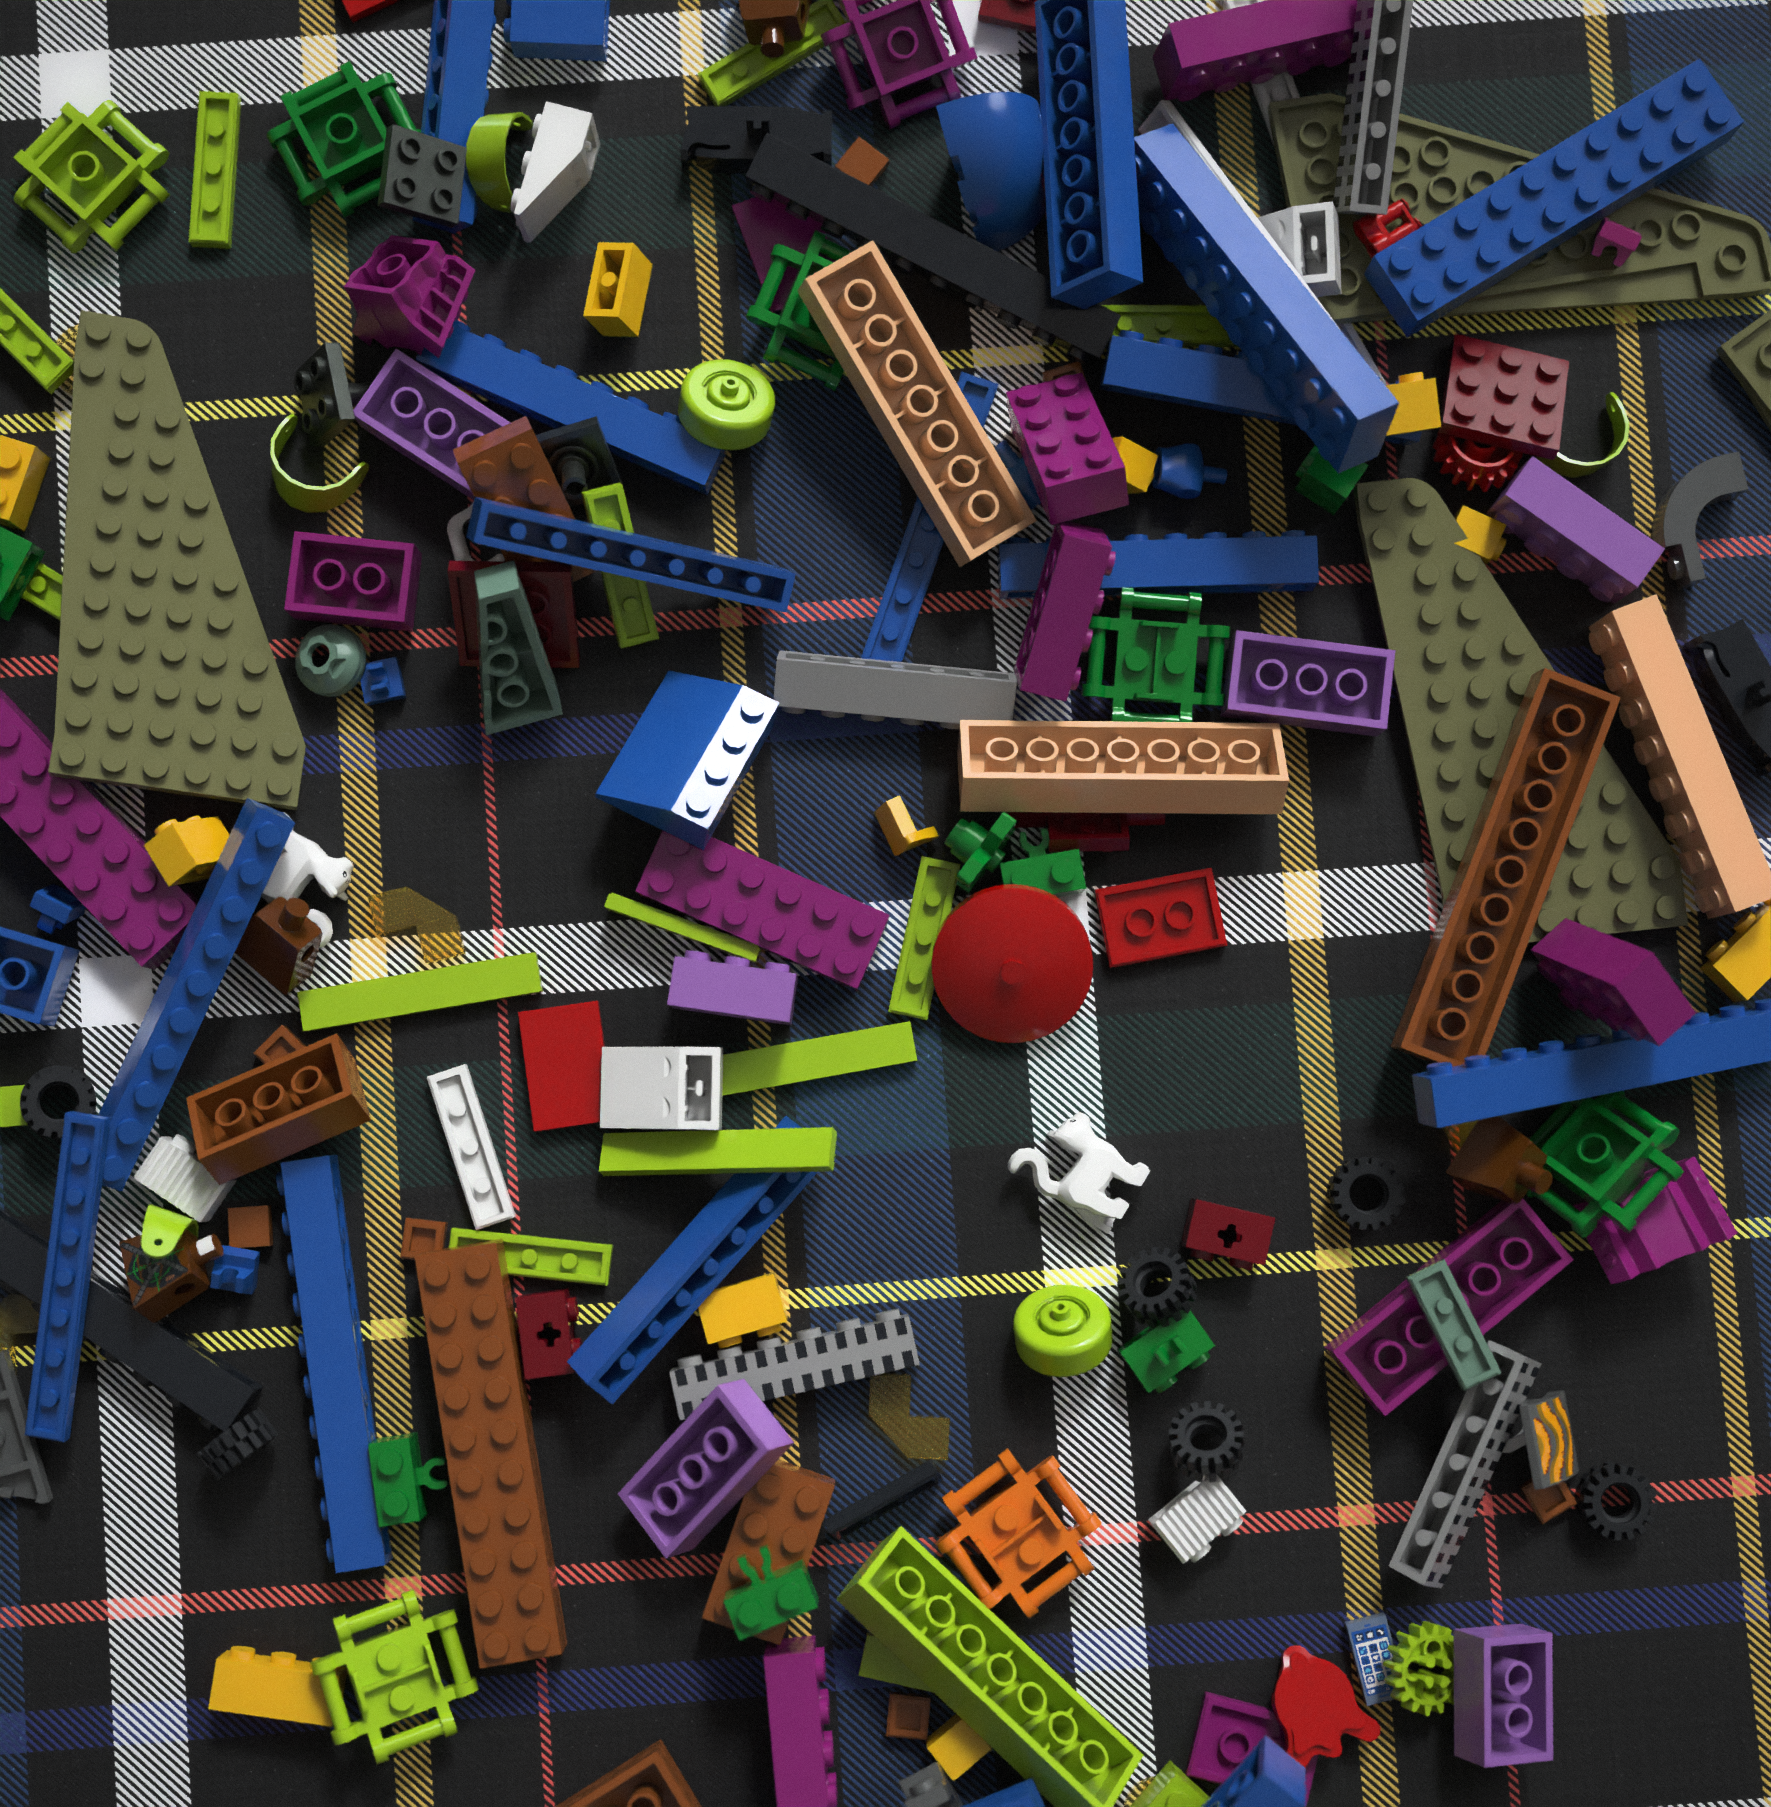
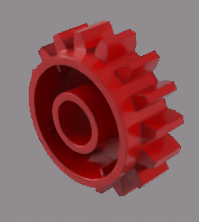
[1432,433,1522,492]

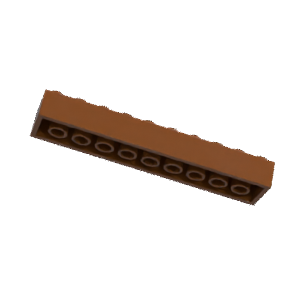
[1391,668,1621,1067]
[414,1239,567,1669]

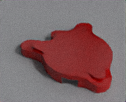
[1272,1645,1380,1768]

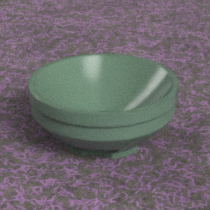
[295,624,366,697]

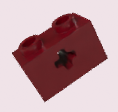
[1181,1198,1275,1271]
[515,1288,583,1380]

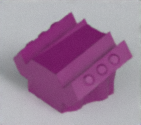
[343,235,475,358]
[1573,1156,1737,1284]

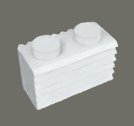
[133,1134,236,1222]
[1148,1474,1246,1564]

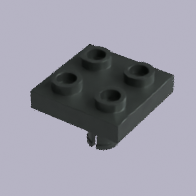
[378,124,467,228]
[294,343,371,447]
[535,416,622,507]

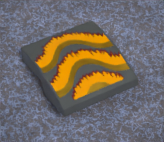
[1520,1390,1579,1490]

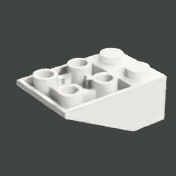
[511,101,600,243]
[1258,201,1342,297]
[600,1047,723,1130]

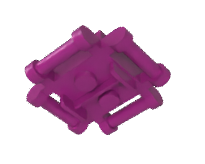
[820,0,978,129]

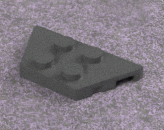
[0,1349,53,1504]

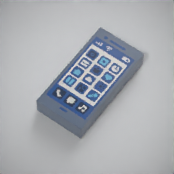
[1344,1612,1395,1706]

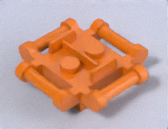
[935,1448,1102,1619]

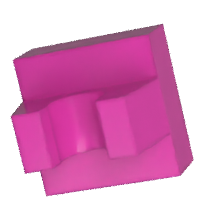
[1591,217,1642,267]

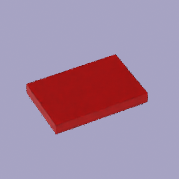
[1094,867,1227,969]
[518,1001,605,1132]

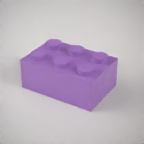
[667,950,798,1026]
[1454,1624,1553,1768]

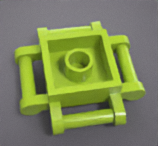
[13,100,170,253]
[310,1589,479,1765]

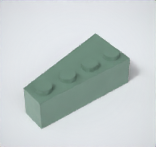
[474,560,563,735]

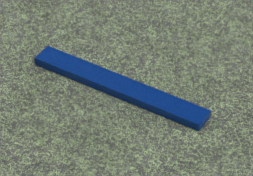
[861,372,999,662]
[25,1111,111,1442]

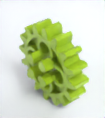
[1383,1621,1454,1716]

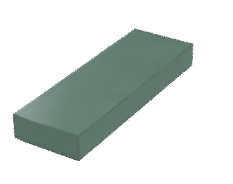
[1405,1259,1501,1391]

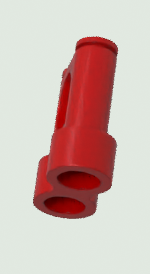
[1353,198,1422,259]

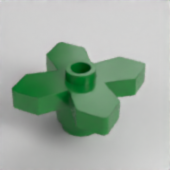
[944,812,1017,895]

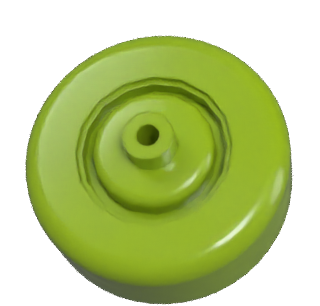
[678,359,775,450]
[1013,1284,1113,1377]

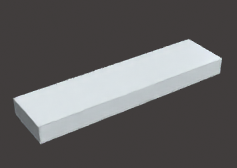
[427,1064,516,1230]

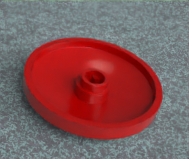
[932,884,1093,1043]

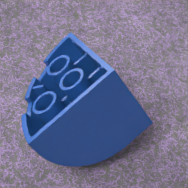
[936,92,1046,251]

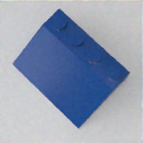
[595,671,779,850]

